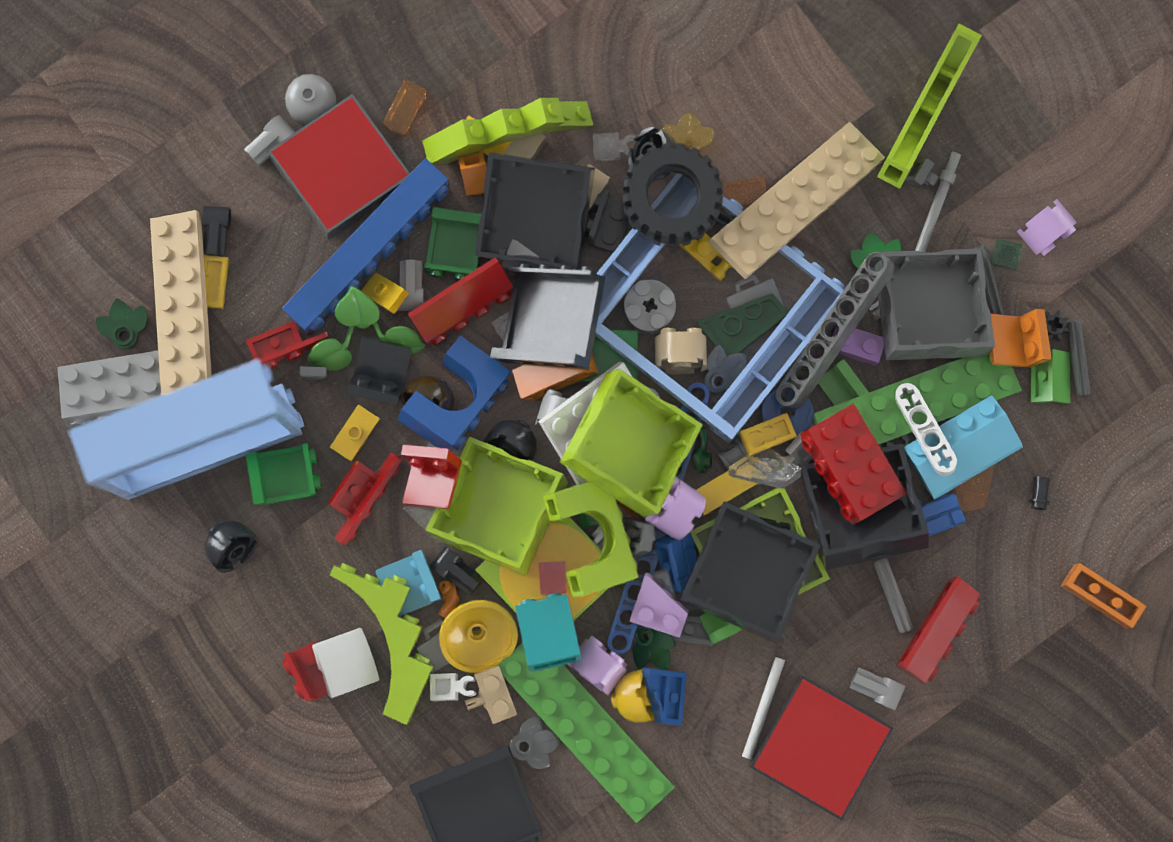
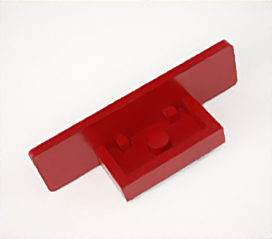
[246,321,329,370]
[327,453,402,546]

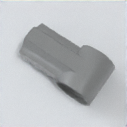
[244,115,295,166]
[398,260,424,311]
[849,667,906,710]

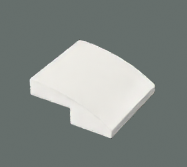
[312,628,380,698]

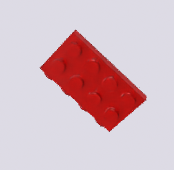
[800,403,907,524]

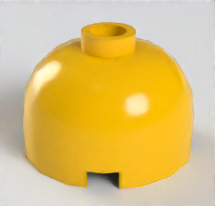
[611,670,655,723]

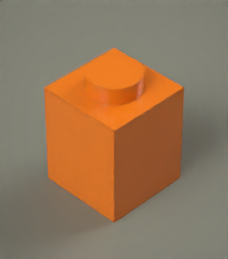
[458,152,487,196]

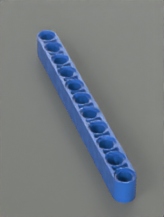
[607,383,710,655]

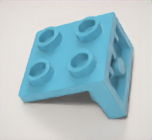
[376,550,442,616]

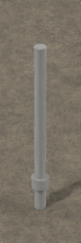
[915,152,961,252]

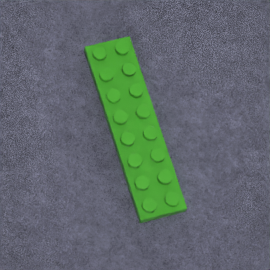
[812,353,1022,445]
[497,642,675,823]

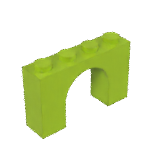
[543,481,639,597]

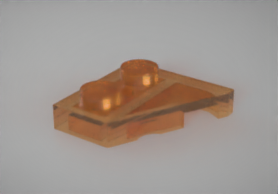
[953,464,995,513]

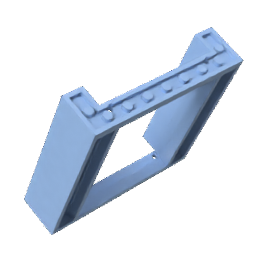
[595,173,846,444]
[69,360,304,500]

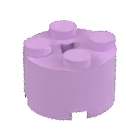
[1017,199,1077,256]
[646,477,706,540]
[567,636,627,695]

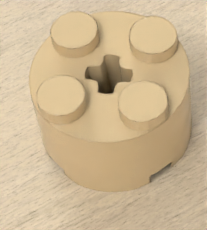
[655,328,707,375]

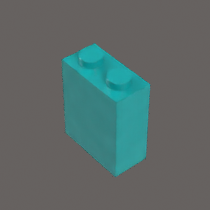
[515,593,582,673]

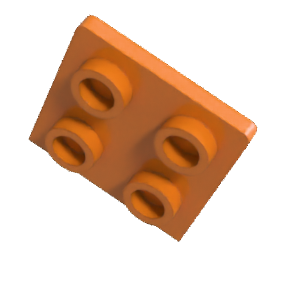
[990,309,1052,368]

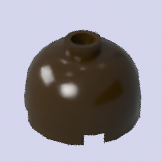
[401,376,454,411]

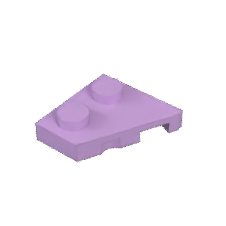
[630,573,688,638]

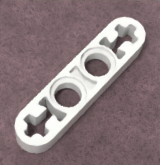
[895,383,957,476]

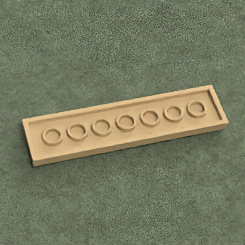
[709,122,885,280]
[150,210,212,396]

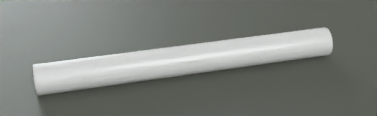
[742,657,785,760]

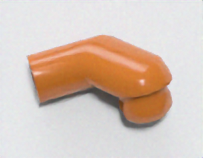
[438,580,460,618]

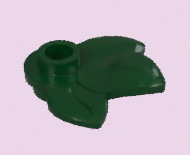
[96,299,148,349]
[693,427,712,473]
[633,625,676,670]

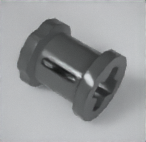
[716,438,750,471]

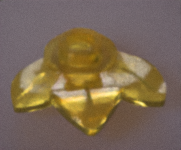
[663,112,714,154]

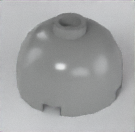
[285,74,337,125]

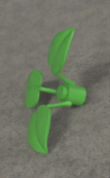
[307,286,425,371]

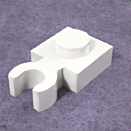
[430,673,476,701]

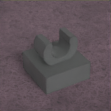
[904,158,938,186]

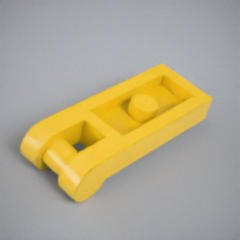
[678,233,733,281]

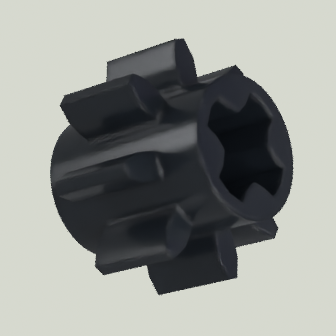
[1045,310,1070,342]

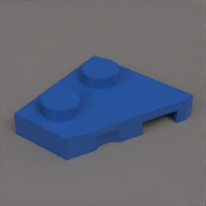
[642,668,687,725]

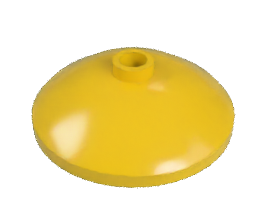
[439,600,518,673]

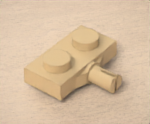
[465,665,517,724]

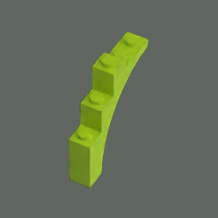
[877,24,982,189]
[423,98,593,165]
[330,563,434,725]

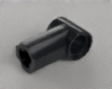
[202,206,231,257]
[429,546,483,596]

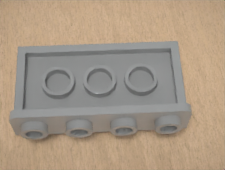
[57,351,161,429]

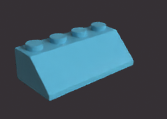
[903,395,1023,500]

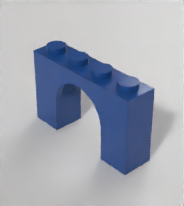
[398,335,511,451]

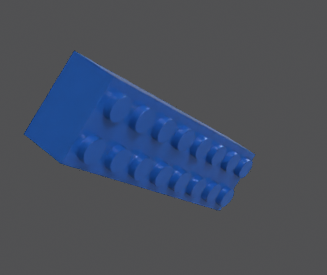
[282,158,449,335]

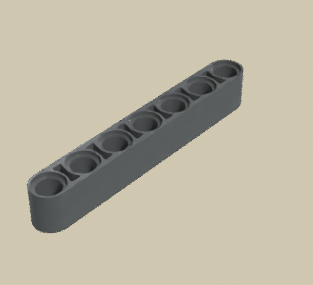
[776,252,894,409]

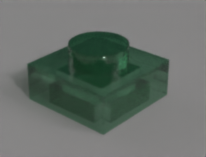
[991,238,1023,271]

